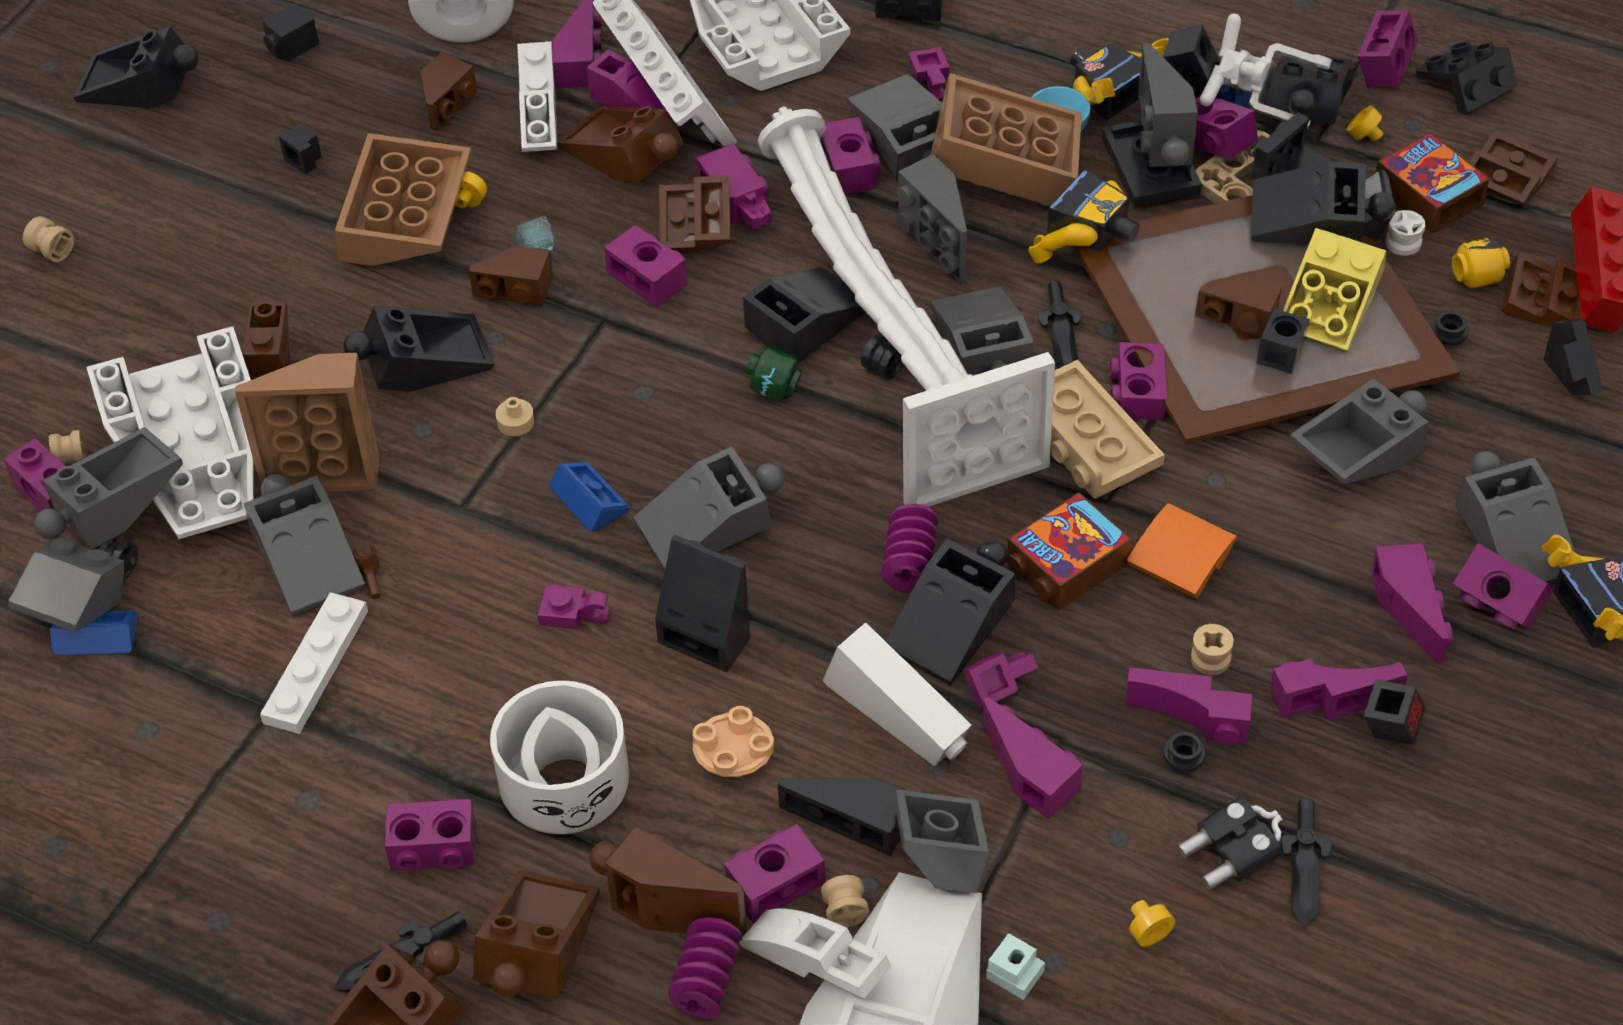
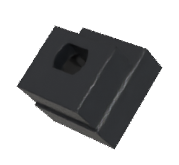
[278,123,321,175]

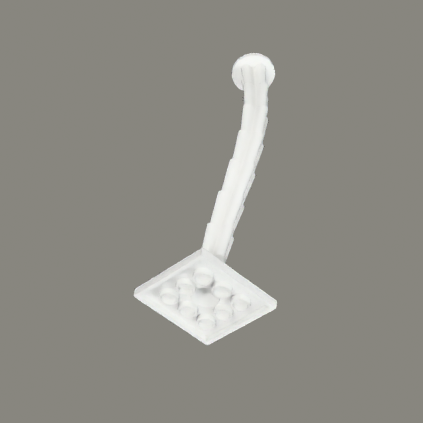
[758,106,1055,507]

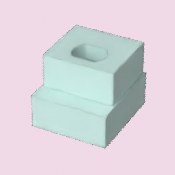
[986,933,1045,1000]

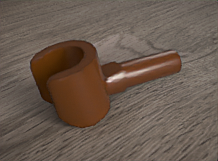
[353,545,380,599]

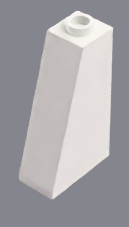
[823,623,971,766]

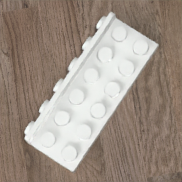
[593,0,738,147]

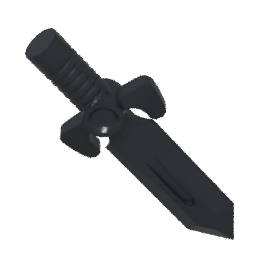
[1038,281,1081,369]
[1280,799,1332,928]
[333,911,468,990]

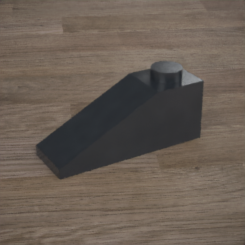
[778,778,905,856]

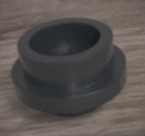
[1431,311,1469,345]
[1163,732,1205,772]

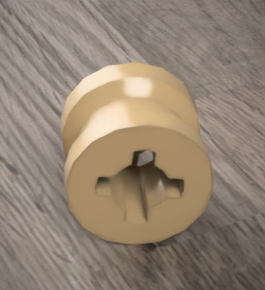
[49,429,88,466]
[1191,624,1234,675]
[821,875,869,928]

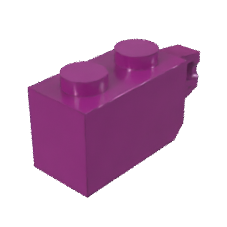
[696,144,772,229]

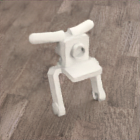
[1200,14,1332,127]

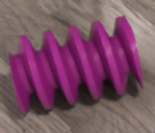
[881,504,939,593]
[668,917,742,1020]

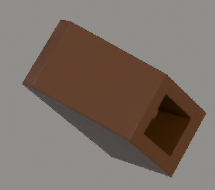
[421,52,477,130]
[469,245,553,305]
[1195,272,1283,337]
[242,300,290,380]

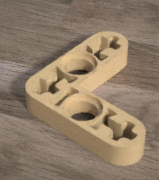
[1196,131,1270,219]

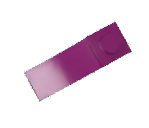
[1269,658,1408,720]
[1125,667,1252,745]

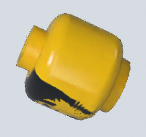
[1452,238,1510,289]

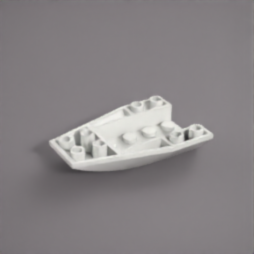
[689,0,850,91]
[86,326,254,539]
[799,872,982,1025]

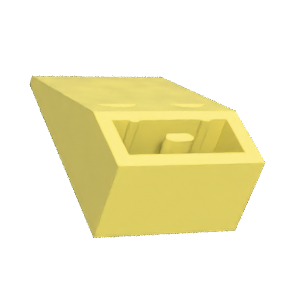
[1283,228,1386,352]

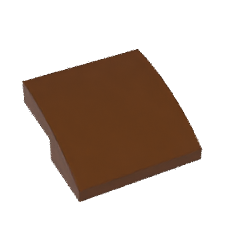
[1469,130,1557,206]
[659,176,731,253]
[1501,252,1581,326]

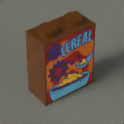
[1376,132,1490,234]
[1007,492,1132,610]

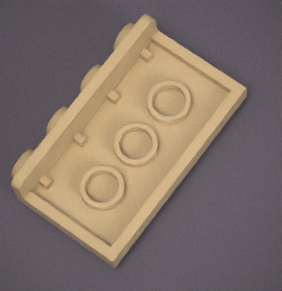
[1050,360,1165,499]

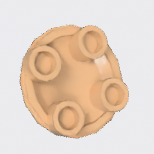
[692,706,774,777]

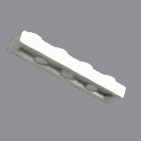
[260,592,368,734]

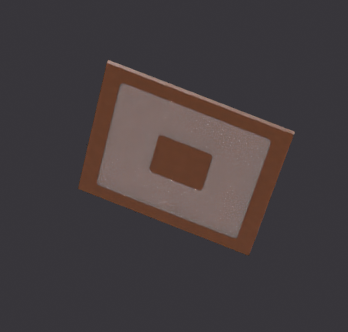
[1073,195,1461,444]

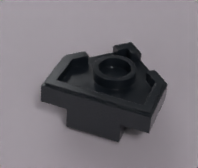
[1543,319,1603,395]

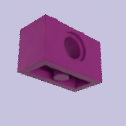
[820,117,881,194]
[604,225,687,307]
[4,438,65,512]
[1453,543,1554,630]
[724,824,826,923]

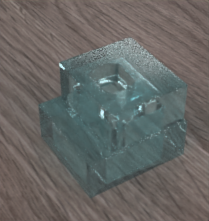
[512,215,556,250]

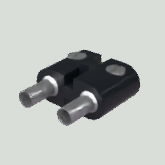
[1177,797,1283,890]

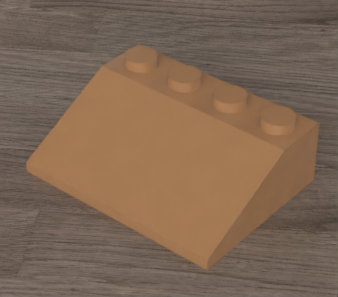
[931,73,1082,206]
[335,133,471,266]
[235,353,380,492]

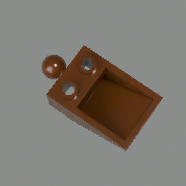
[557,106,684,182]
[589,826,747,937]
[473,870,600,999]
[324,940,469,1025]

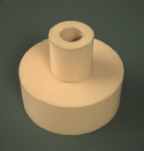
[496,397,534,436]

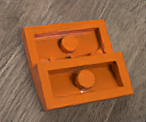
[1127,503,1237,599]

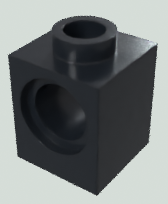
[1256,308,1310,375]

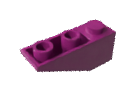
[552,0,602,88]
[587,49,691,130]
[1371,543,1452,663]
[982,696,1083,819]

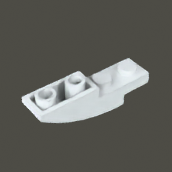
[518,42,557,152]
[739,908,891,999]

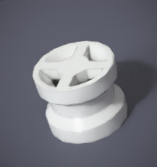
[1386,210,1425,256]

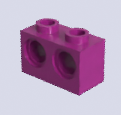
[1357,10,1418,87]
[1194,96,1258,160]
[1109,342,1167,420]
[385,799,476,871]

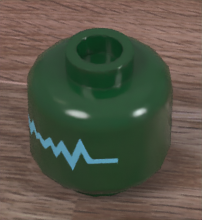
[745,347,803,401]

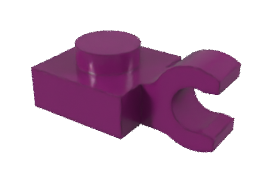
[908,47,950,101]
[537,584,611,629]
[963,652,1038,707]

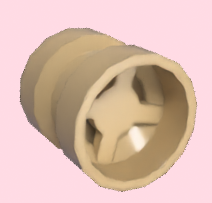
[23,216,74,262]

